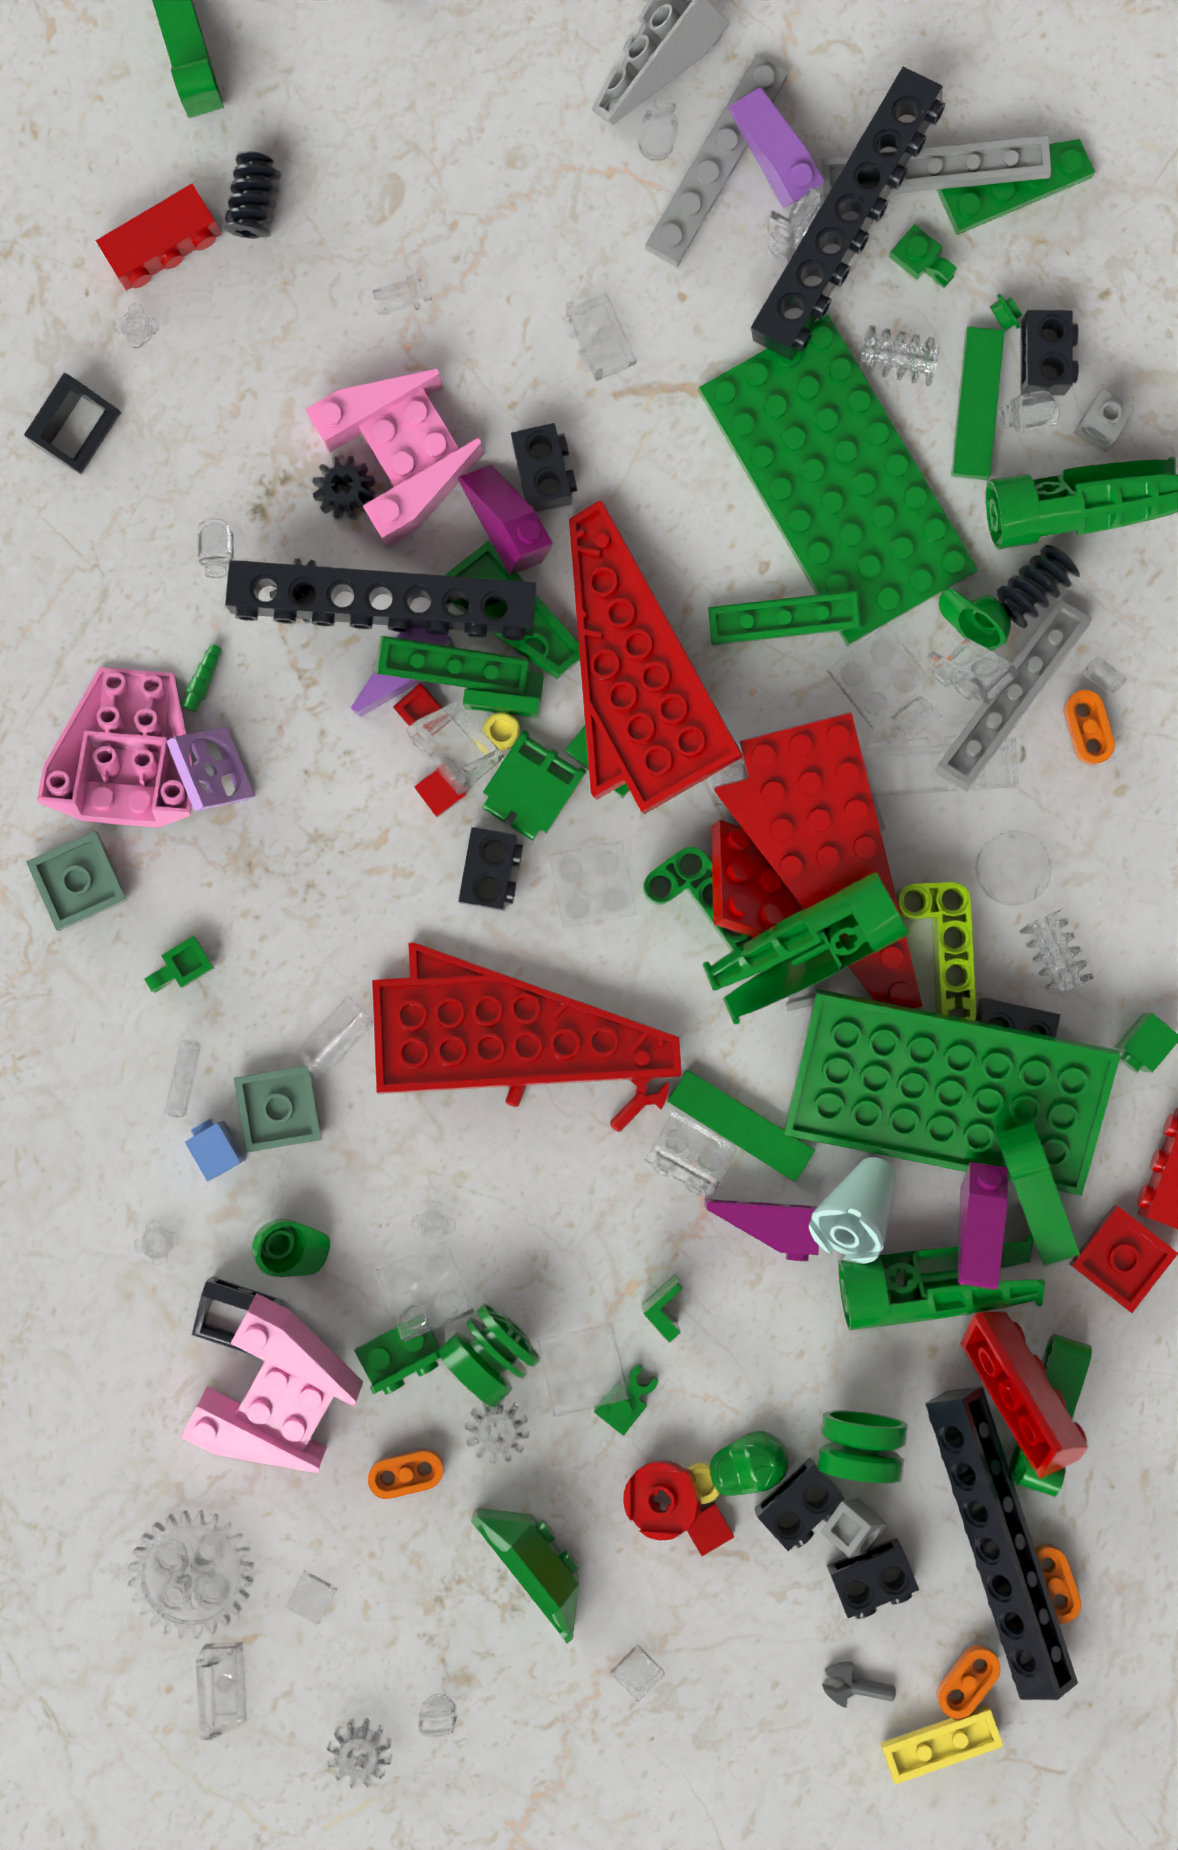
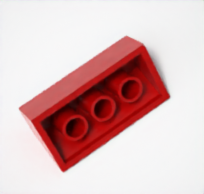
[960,1311,1088,1479]

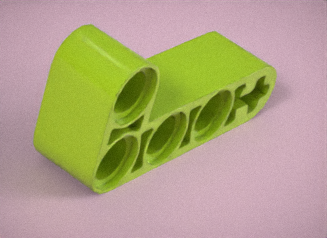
[896,882,977,1021]

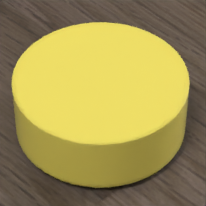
[483,712,521,751]
[688,1463,719,1504]

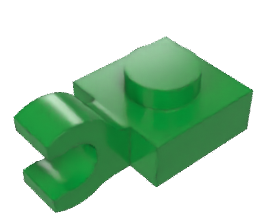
[889,224,957,288]
[144,936,215,993]

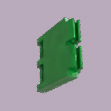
[482,730,587,841]

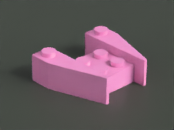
[305,369,483,548]
[181,1293,363,1473]

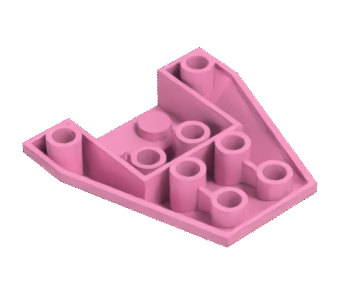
[37,667,193,828]

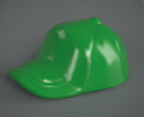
[938,588,1011,651]
[252,1219,330,1277]
[709,1431,789,1496]

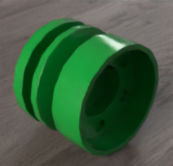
[438,1303,541,1408]

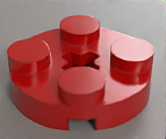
[623,1460,701,1541]

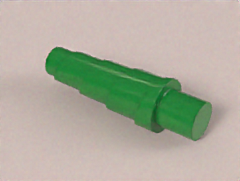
[182,644,222,712]

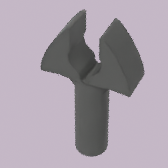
[822,1661,896,1708]

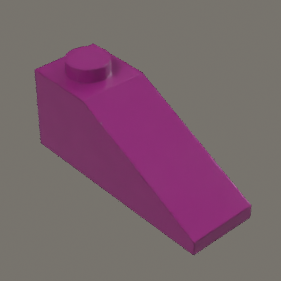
[458,465,553,575]
[958,1162,1008,1290]
[704,1199,819,1261]

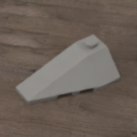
[592,0,729,125]

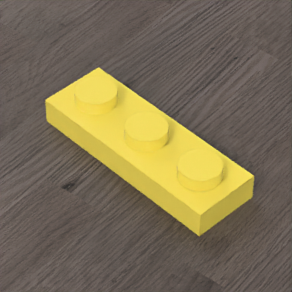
[880,1705,1004,1785]

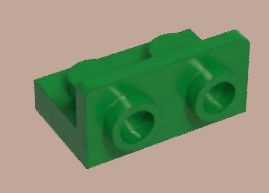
[354,1312,441,1395]

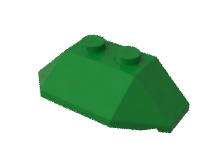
[471,1508,580,1643]

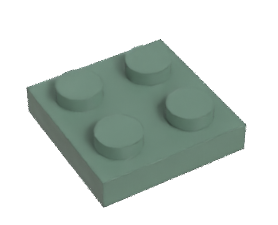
[26,831,128,931]
[234,1065,323,1153]

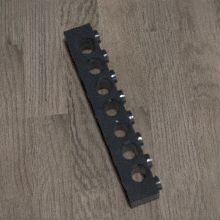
[751,66,945,361]
[225,560,537,641]
[925,1386,1078,1700]

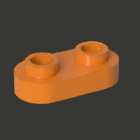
[1063,690,1115,765]
[368,1449,444,1499]
[1035,1544,1081,1623]
[936,1645,1001,1719]

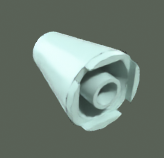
[809,1157,896,1264]

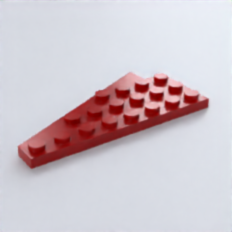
[569,500,744,814]
[714,712,923,1009]
[372,942,682,1094]

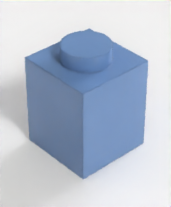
[185,1119,246,1182]

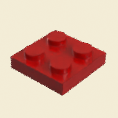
[1069,1205,1178,1313]

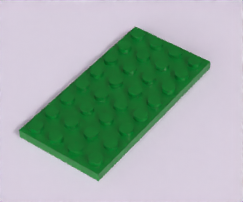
[698,314,978,647]
[784,989,1121,1196]

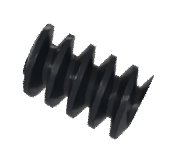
[223,151,282,239]
[997,545,1080,629]

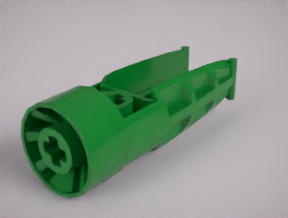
[985,457,1178,550]
[703,872,910,1024]
[838,1235,1046,1331]

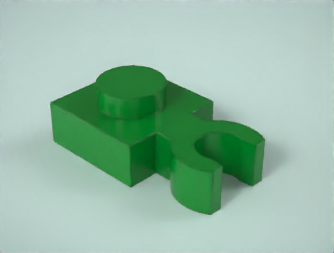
[594,1363,658,1436]

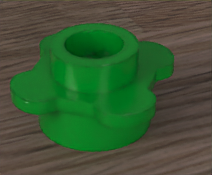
[989,293,1022,332]

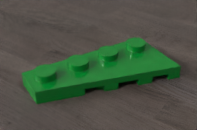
[936,139,1095,235]
[444,540,580,679]

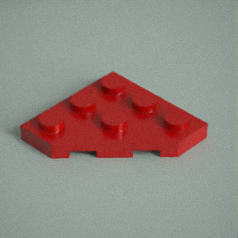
[711,820,804,937]

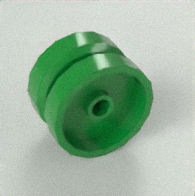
[817,1410,908,1483]

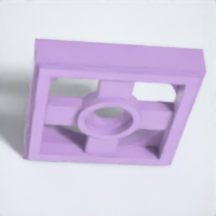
[166,727,255,812]

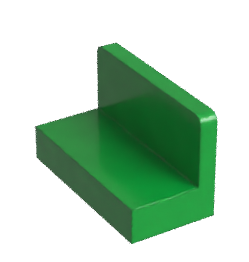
[462,671,544,718]
[642,1274,683,1343]

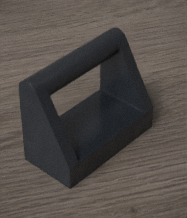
[24,372,121,475]
[192,1277,284,1356]

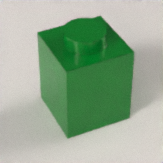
[1114,1013,1178,1073]

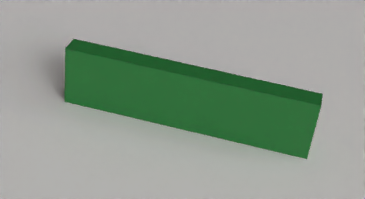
[951,327,1004,480]
[708,590,862,646]
[375,636,530,696]
[667,1070,816,1182]

